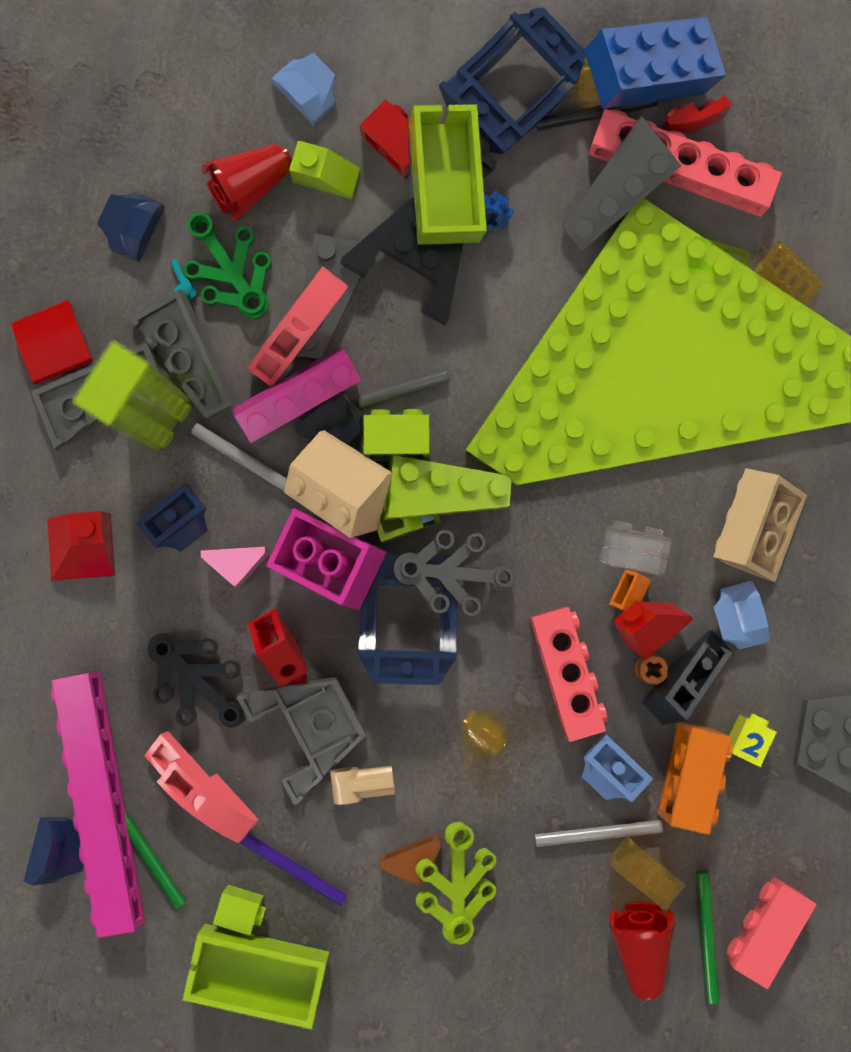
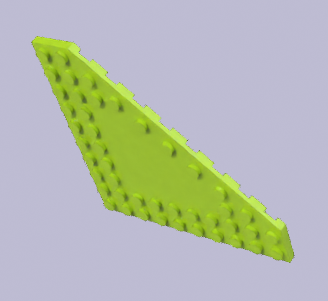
[465,198,851,486]

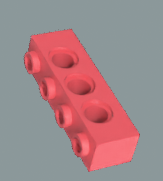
[529,607,608,742]

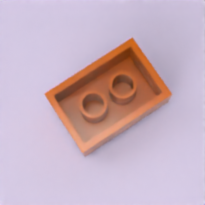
[657,722,733,835]

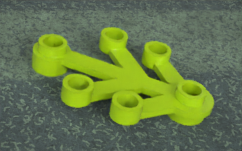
[415,822,496,945]

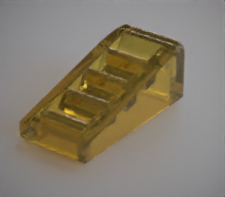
[754,240,823,305]

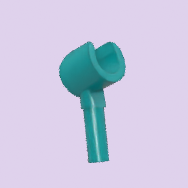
[170,258,196,300]

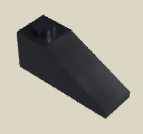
[642,630,732,725]

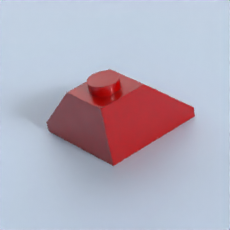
[47,511,115,581]

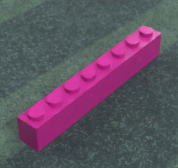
[51,671,146,938]

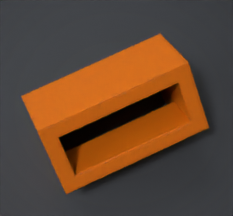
[609,569,651,612]

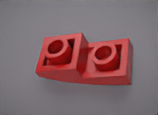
[662,95,732,134]

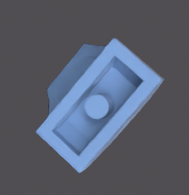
[271,52,336,127]
[714,581,770,650]
[581,733,653,802]

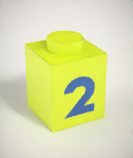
[729,713,777,767]

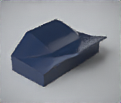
[97,192,165,263]
[135,483,208,551]
[24,817,84,886]

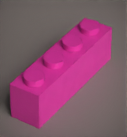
[232,347,361,443]

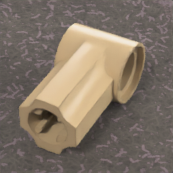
[330,765,395,805]

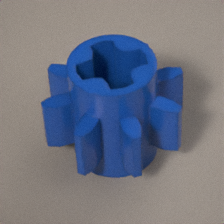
[484,190,514,233]

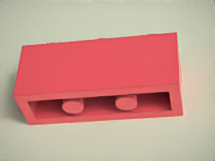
[726,876,817,989]

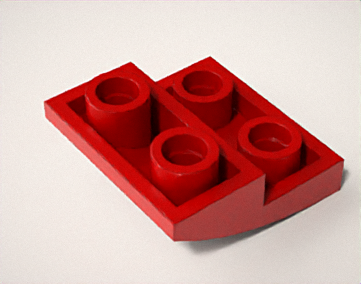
[11,300,93,385]

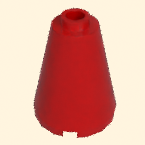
[202,144,292,222]
[609,902,675,1001]

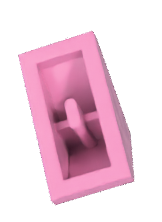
[201,547,269,587]

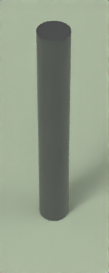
[357,369,450,409]

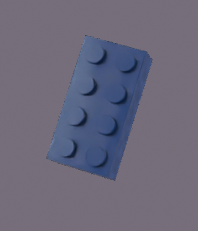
[584,17,726,109]

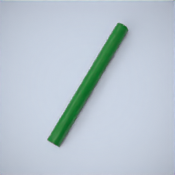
[125,811,186,909]
[696,871,720,1004]

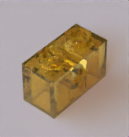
[608,837,685,911]

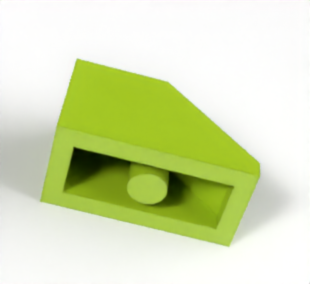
[289,140,361,199]

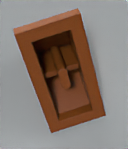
[379,833,442,887]

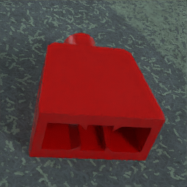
[248,608,308,686]

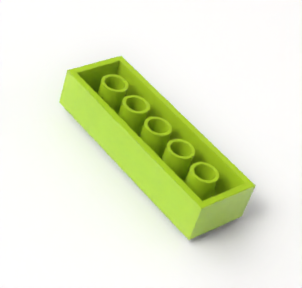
[73,341,192,452]

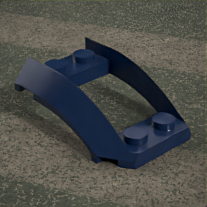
[439,8,586,154]
[358,553,458,685]

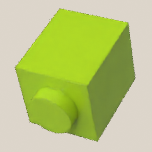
[213,885,266,935]

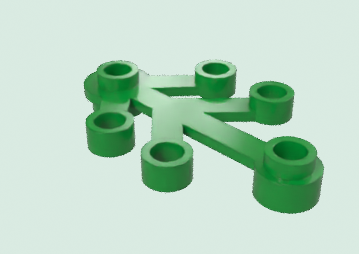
[183,212,272,319]

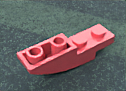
[247,266,349,386]
[144,731,259,843]

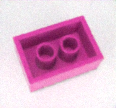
[266,508,387,610]

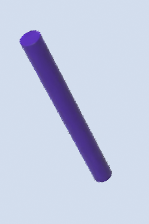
[240,833,347,906]

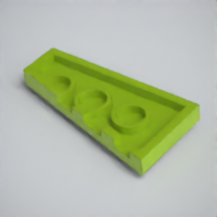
[384,455,511,521]

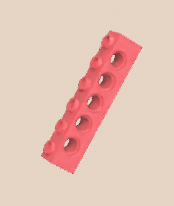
[588,109,782,217]

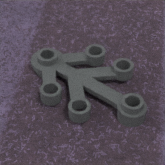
[393,530,516,617]

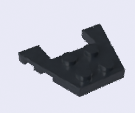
[340,197,463,326]

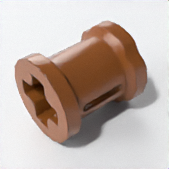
[634,655,668,684]

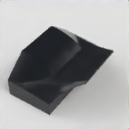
[295,391,363,445]

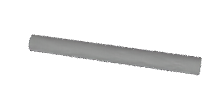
[191,423,287,491]
[535,820,663,847]

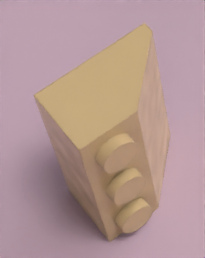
[284,430,393,538]
[713,468,807,582]

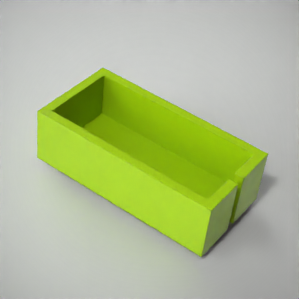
[409,105,487,245]
[183,924,329,1029]

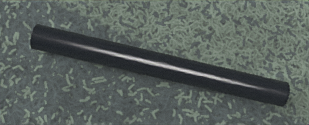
[536,101,658,131]

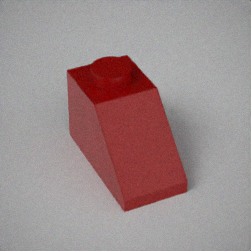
[360,99,409,179]
[613,601,693,660]

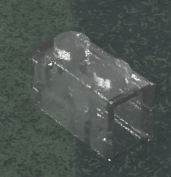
[598,521,672,576]

